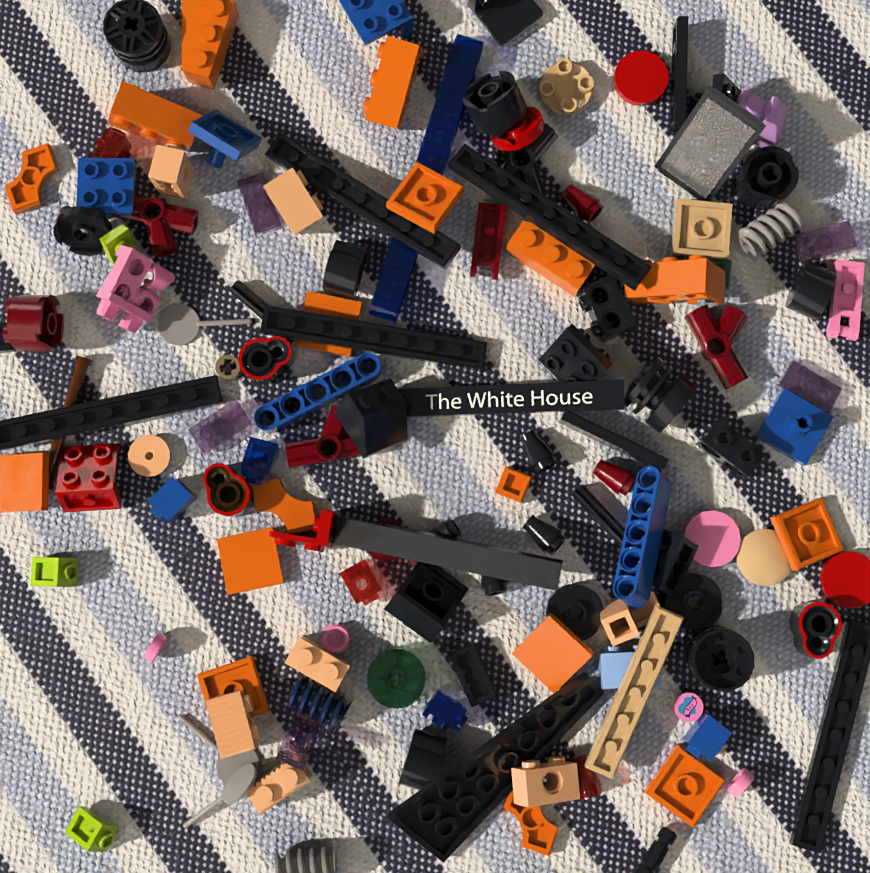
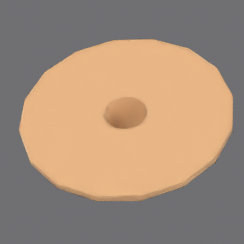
[128,435,170,477]

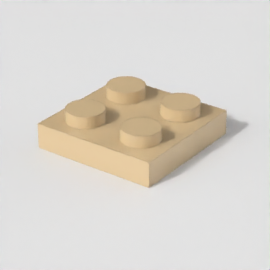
[671,199,733,261]

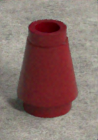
[562,184,603,223]
[593,459,637,496]

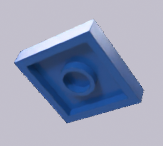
[188,109,262,168]
[754,388,833,466]

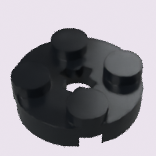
[53,206,113,256]
[663,573,723,631]
[545,584,604,641]

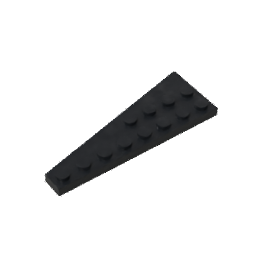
[388,672,605,863]

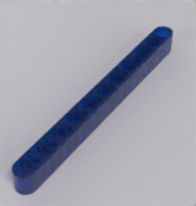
[369,34,484,323]

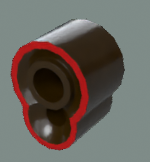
[203,463,254,517]

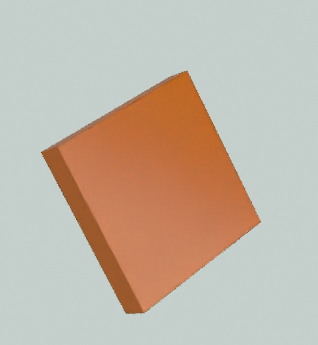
[386,161,465,234]
[295,291,362,358]
[0,453,49,513]
[770,497,844,571]
[217,527,285,595]
[512,613,594,693]
[197,655,271,717]
[644,744,726,828]

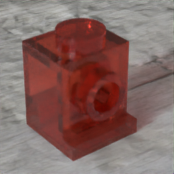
[87,128,132,158]
[339,559,382,606]

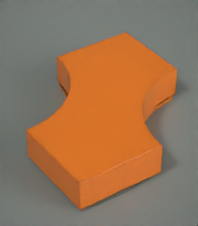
[4,143,60,214]
[251,478,315,534]
[503,790,559,856]

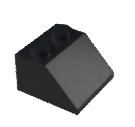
[334,378,408,459]
[384,562,469,643]

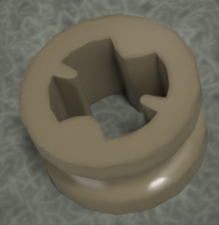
[215,355,242,382]

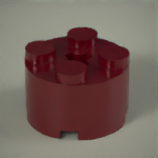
[3,295,64,352]

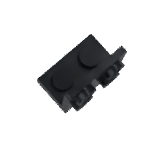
[468,0,543,46]

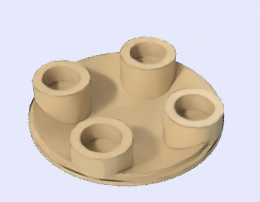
[539,58,594,115]
[736,529,791,586]

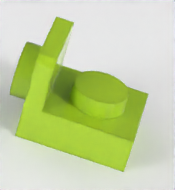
[99,223,144,265]
[31,557,78,587]
[64,806,119,852]

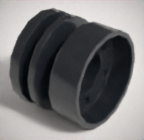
[103,0,171,73]
[625,356,697,433]
[686,626,755,691]

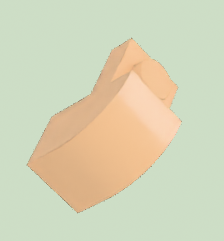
[600,588,661,646]

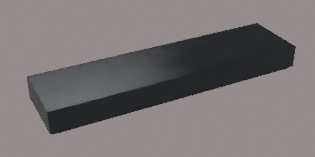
[670,16,689,132]
[558,412,669,471]

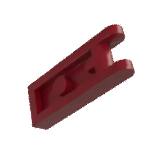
[470,202,506,280]

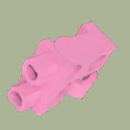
[96,245,175,334]

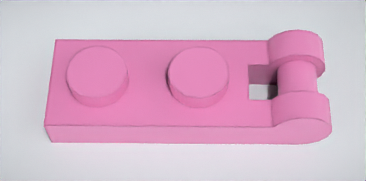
[826,260,865,341]

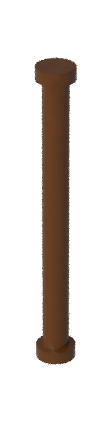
[49,356,93,490]

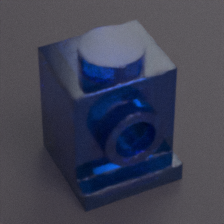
[240,437,280,485]
[422,688,468,732]

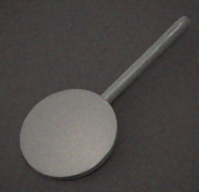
[158,304,253,346]
[179,715,260,784]
[183,764,257,828]

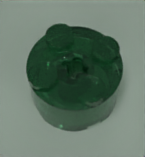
[367,647,426,709]

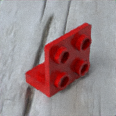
[55,444,122,513]
[269,509,337,552]

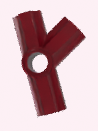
[111,196,199,257]
[684,304,749,390]
[285,405,362,469]

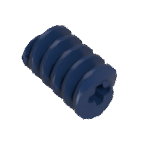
[288,673,353,732]

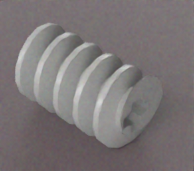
[738,203,802,261]
[275,847,337,873]

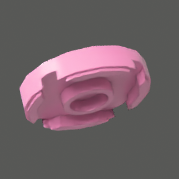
[683,510,741,567]

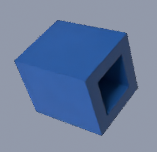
[148,476,197,522]
[682,712,732,761]

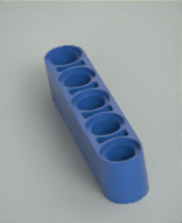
[254,352,382,434]
[613,466,672,609]

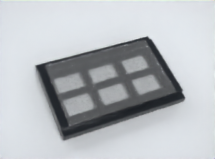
[654,86,766,202]

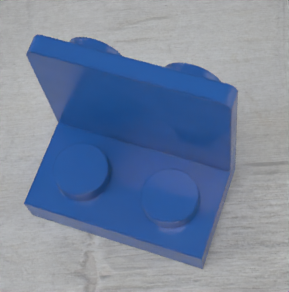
[339,0,414,45]
[76,158,136,215]

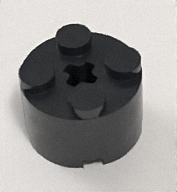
[463,71,528,138]
[735,146,799,210]

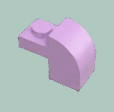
[733,89,787,148]

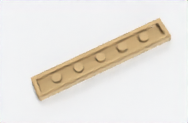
[584,604,684,779]

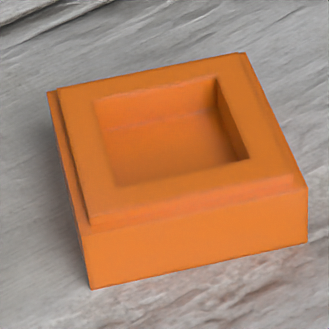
[495,466,532,504]

